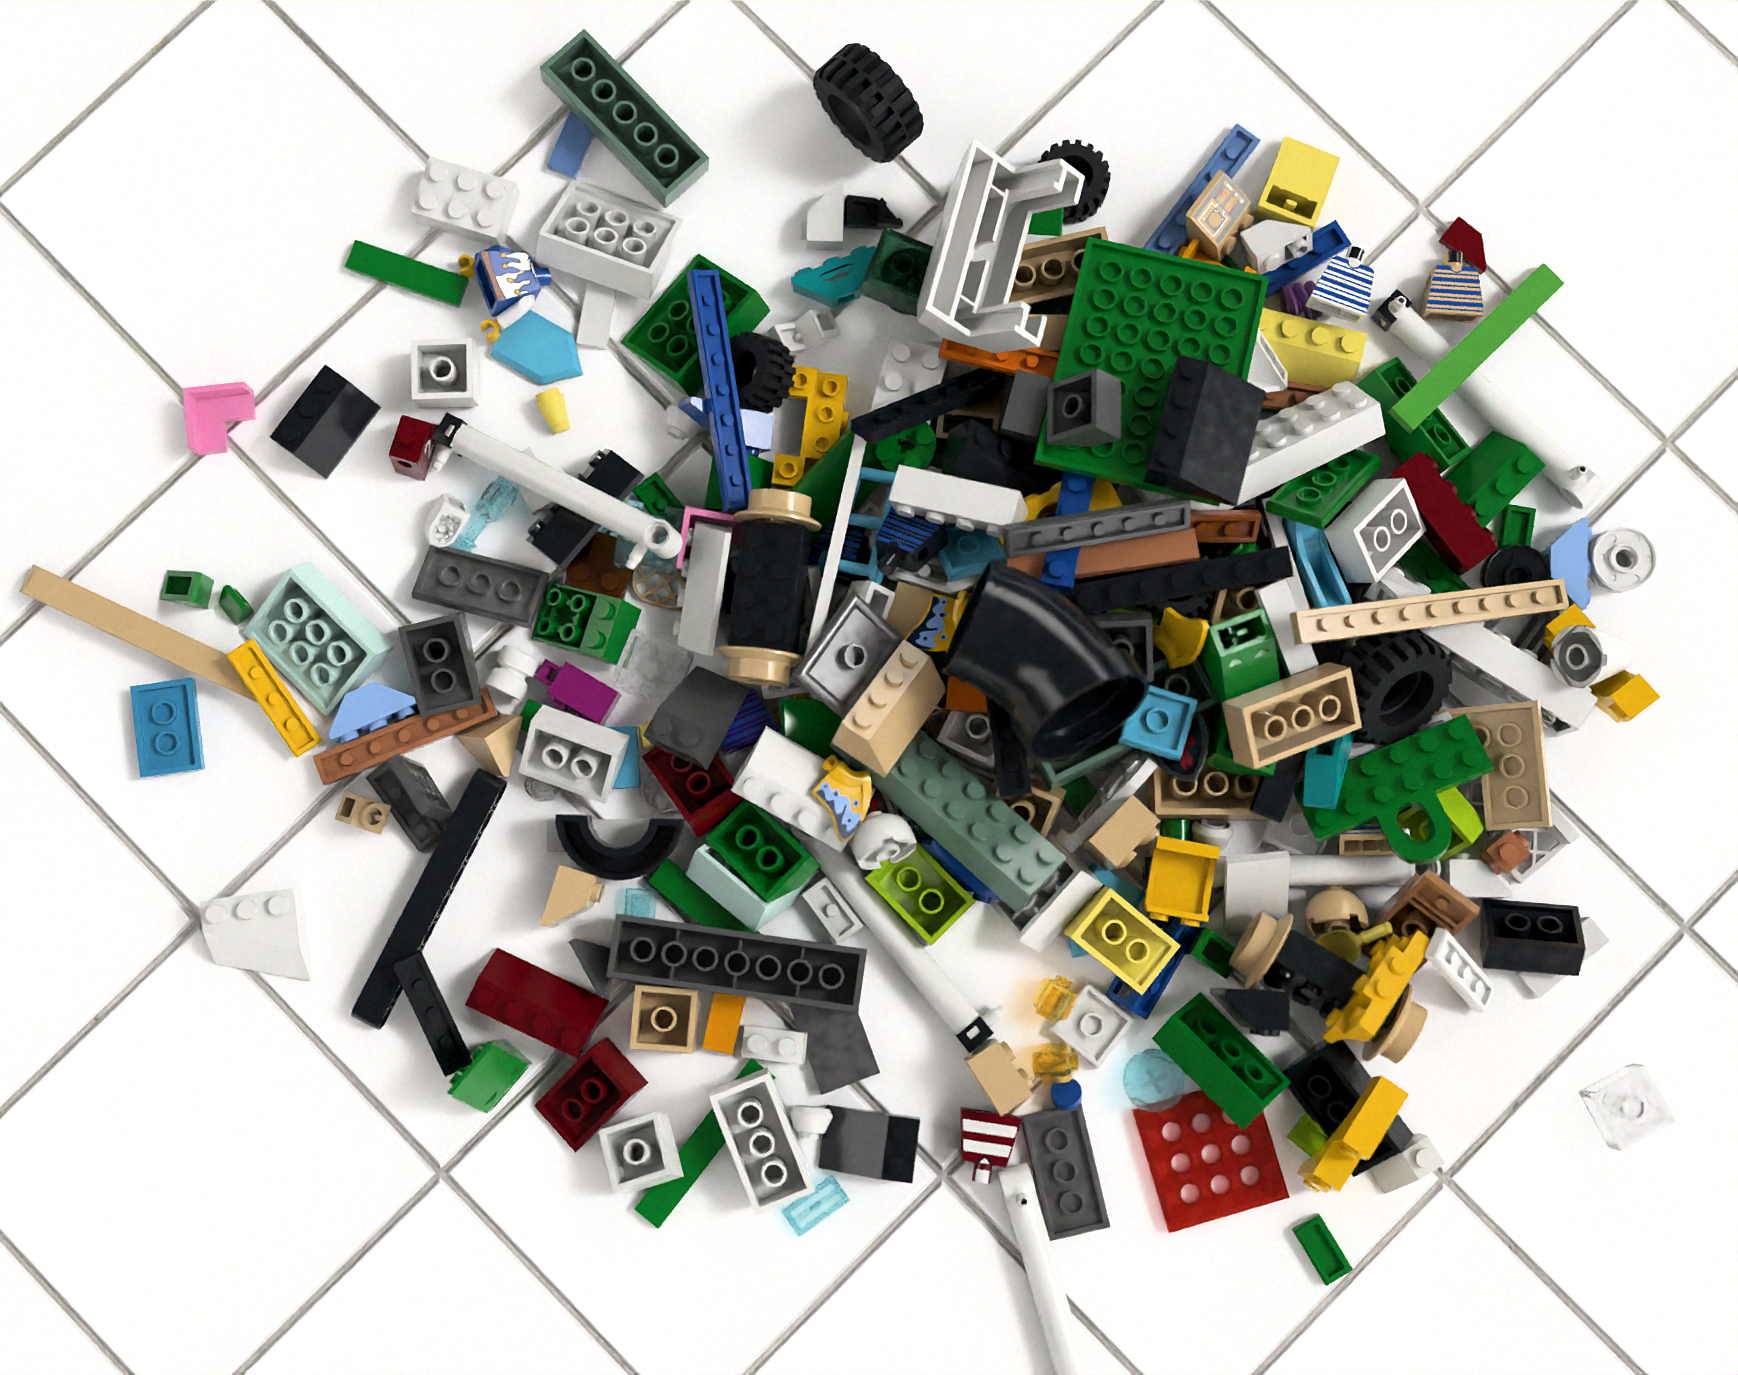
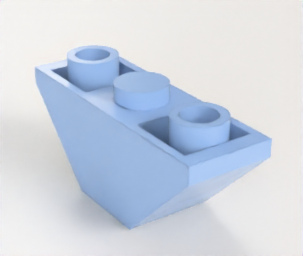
[1542,518,1592,611]
[328,682,418,744]

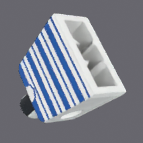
[1305,246,1374,326]

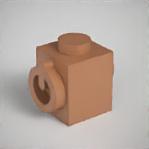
[1479,829,1531,876]

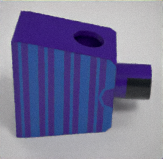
[722,681,780,755]

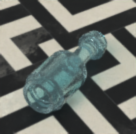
[456,476,519,552]

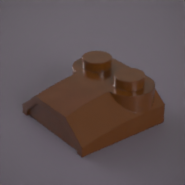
[564,531,636,600]

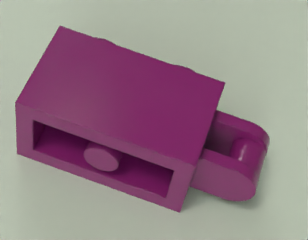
[534,659,622,726]

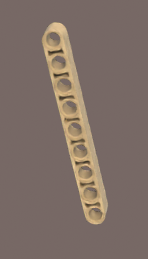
[19,564,258,703]

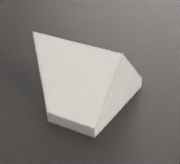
[1247,328,1288,393]

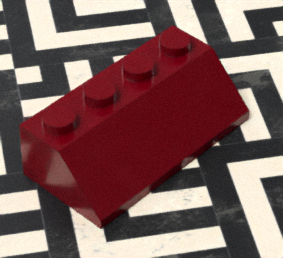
[1386,451,1498,576]
[465,948,610,1059]

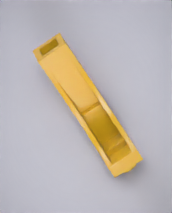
[1297,1075,1409,1194]

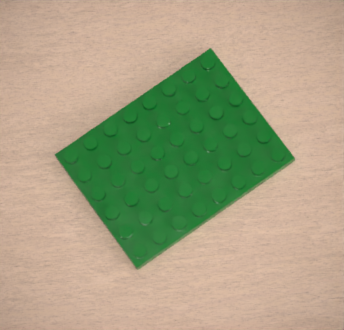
[1033,236,1269,507]

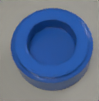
[1050,1077,1082,1111]

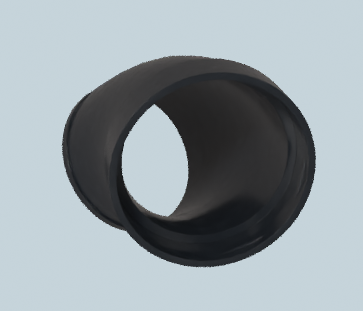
[942,558,1149,762]

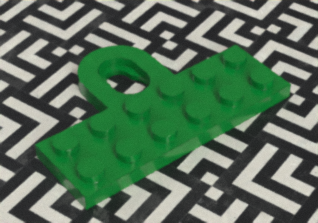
[1293,714,1494,865]

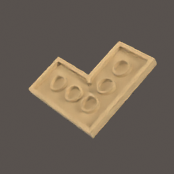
[1431,700,1553,831]

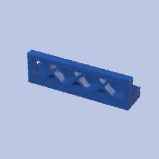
[1105,913,1209,1020]

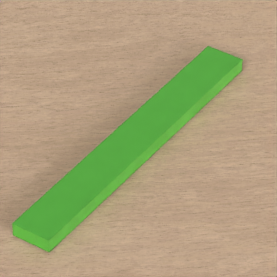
[1388,262,1565,434]

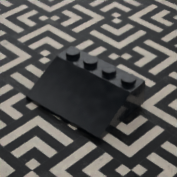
[1143,354,1266,507]

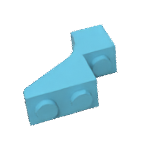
[1282,517,1352,609]

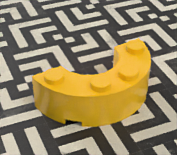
[1543,603,1661,723]

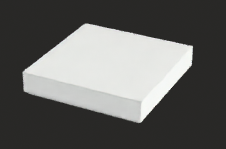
[1048,981,1136,1069]

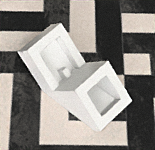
[767,307,841,356]

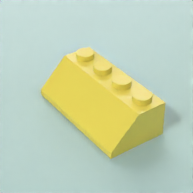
[1259,308,1367,388]

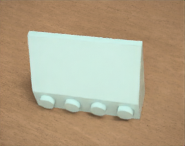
[242,562,395,717]

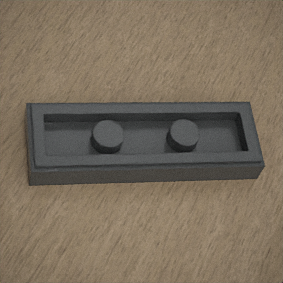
[366,762,444,853]

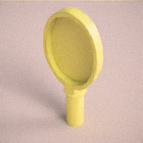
[1314,921,1393,964]

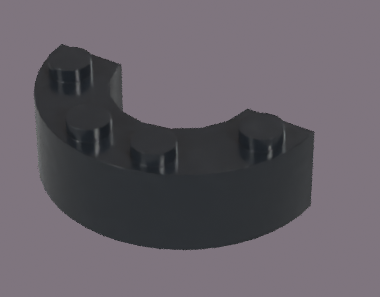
[555,813,685,880]

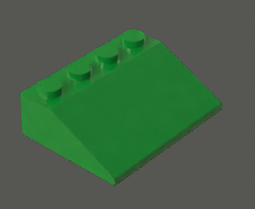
[620,253,771,397]

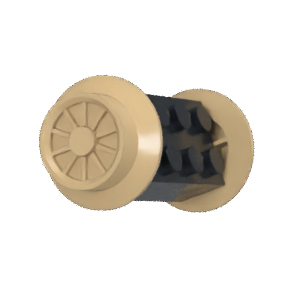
[717,489,821,687]
[1229,911,1428,1064]

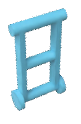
[818,466,896,585]

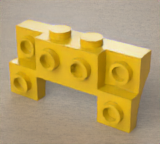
[771,365,849,489]
[1322,930,1431,1044]

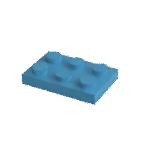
[130,677,205,779]

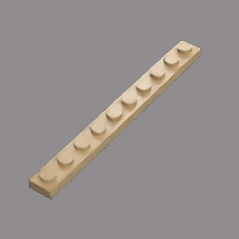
[1290,578,1570,645]

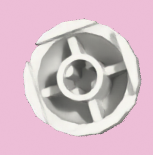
[852,811,917,870]

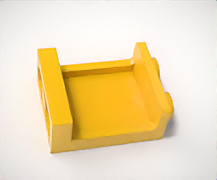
[1143,836,1221,927]

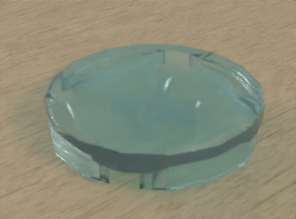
[1122,1048,1186,1113]

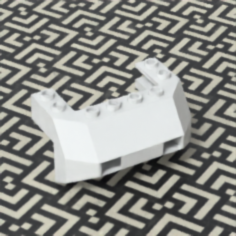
[917,138,1085,353]

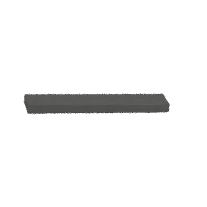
[1003,496,1191,558]

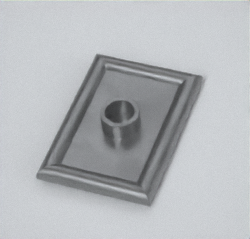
[792,590,905,720]

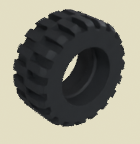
[813,43,924,163]
[1337,629,1453,745]

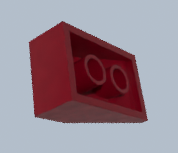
[641,747,745,838]
[534,1037,649,1153]

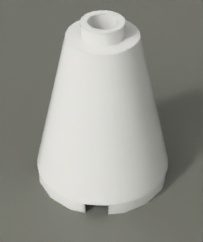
[1550,625,1635,688]

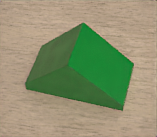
[160,570,215,609]
[1185,927,1235,979]

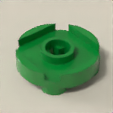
[875,422,938,473]

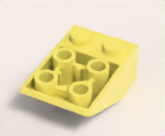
[1252,136,1340,231]

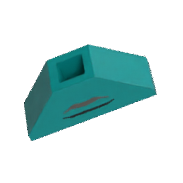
[791,245,877,308]
[1303,731,1355,809]

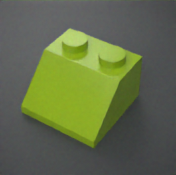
[1396,787,1486,862]

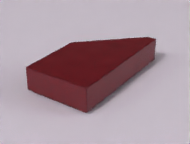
[1438,216,1487,275]

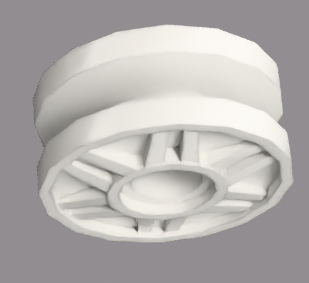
[1588,526,1657,593]

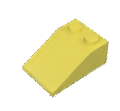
[1062,884,1181,995]

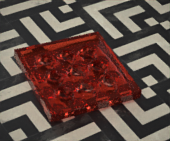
[1131,1089,1290,1233]

